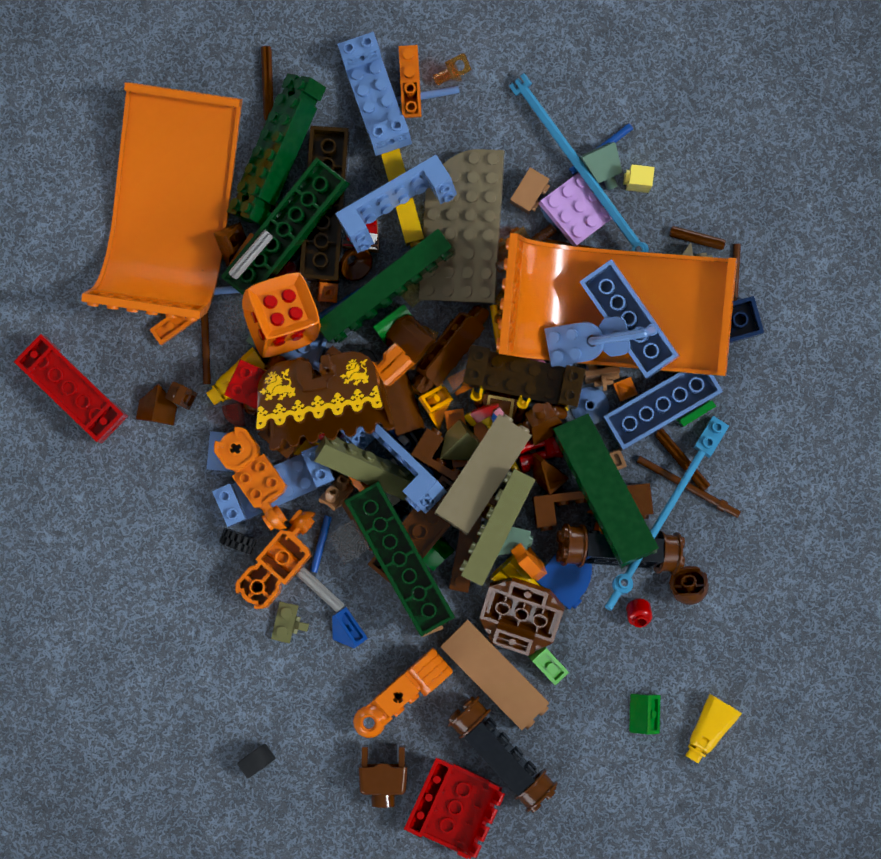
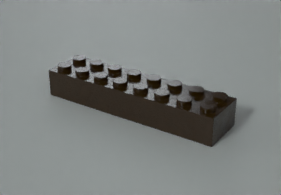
[300,126,350,283]

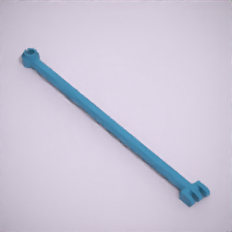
[509,73,649,252]

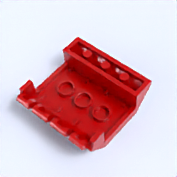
[404,757,505,859]

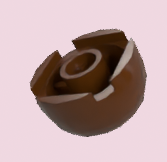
[669,566,709,605]

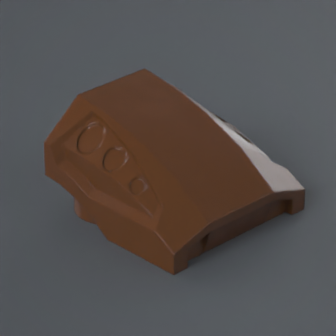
[385,314,436,370]

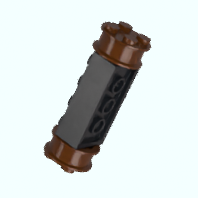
[556,523,685,575]
[447,696,558,813]

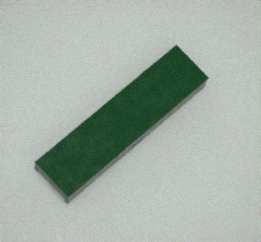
[221,157,350,295]
[553,414,659,569]
[345,481,455,637]

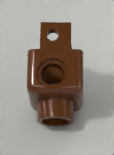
[358,745,408,808]

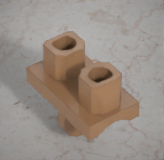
[585,364,620,391]
[319,475,354,511]

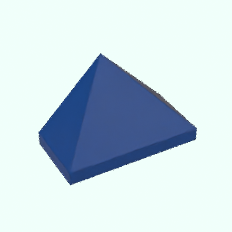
[332,607,368,648]

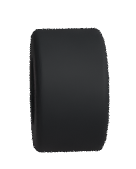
[237,744,276,778]

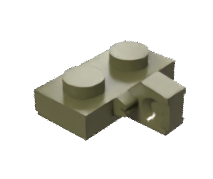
[271,601,309,644]

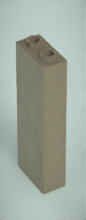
[434,414,532,535]

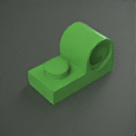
[528,647,569,685]

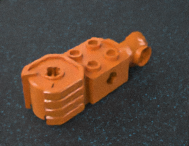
[214,427,287,531]
[235,509,316,609]
[353,648,453,738]

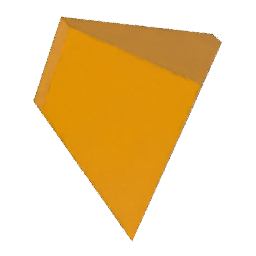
[418,384,454,431]

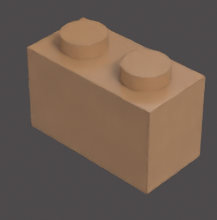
[510,167,550,214]

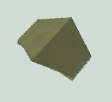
[440,419,481,460]

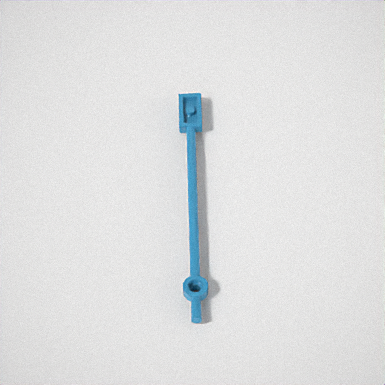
[605,416,729,611]

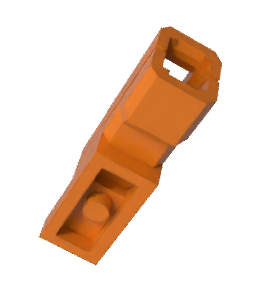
[372,343,415,386]

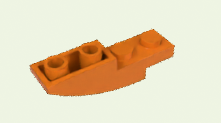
[399,45,422,118]

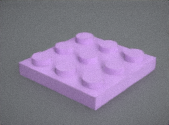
[538,173,612,246]

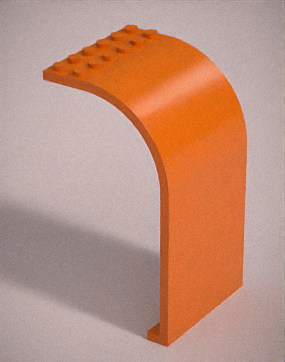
[81,82,243,321]
[496,233,737,376]

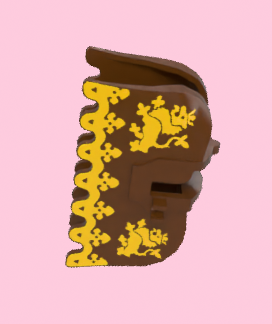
[256,351,395,451]

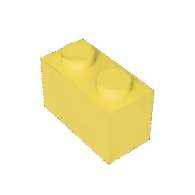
[623,164,655,193]

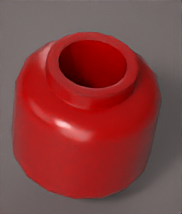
[626,598,652,628]

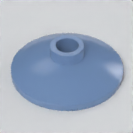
[571,387,609,424]

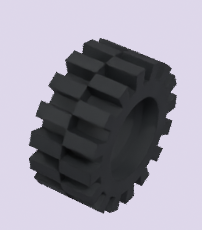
[219,528,257,555]

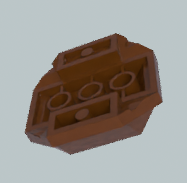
[480,577,565,656]

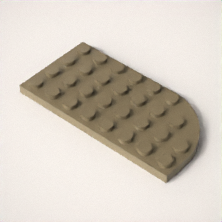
[419,149,505,304]

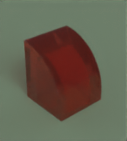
[222,403,246,427]

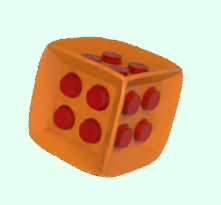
[242,272,321,358]

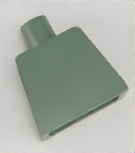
[579,142,622,190]

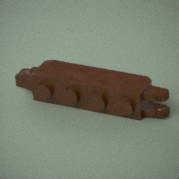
[413,305,489,395]

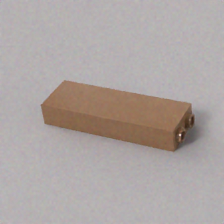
[440,619,549,730]

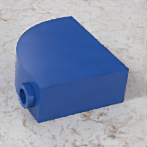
[536,554,592,610]

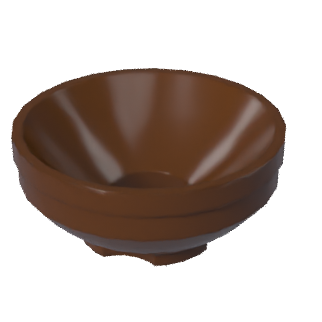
[339,247,372,281]

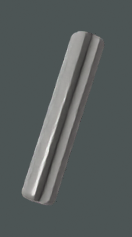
[229,230,273,279]
[297,567,344,612]

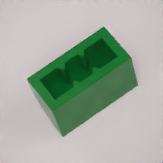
[373,304,412,344]

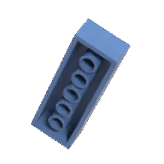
[580,259,680,378]
[602,372,723,451]

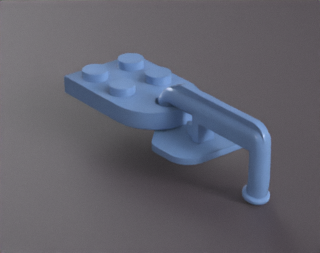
[544,316,658,367]

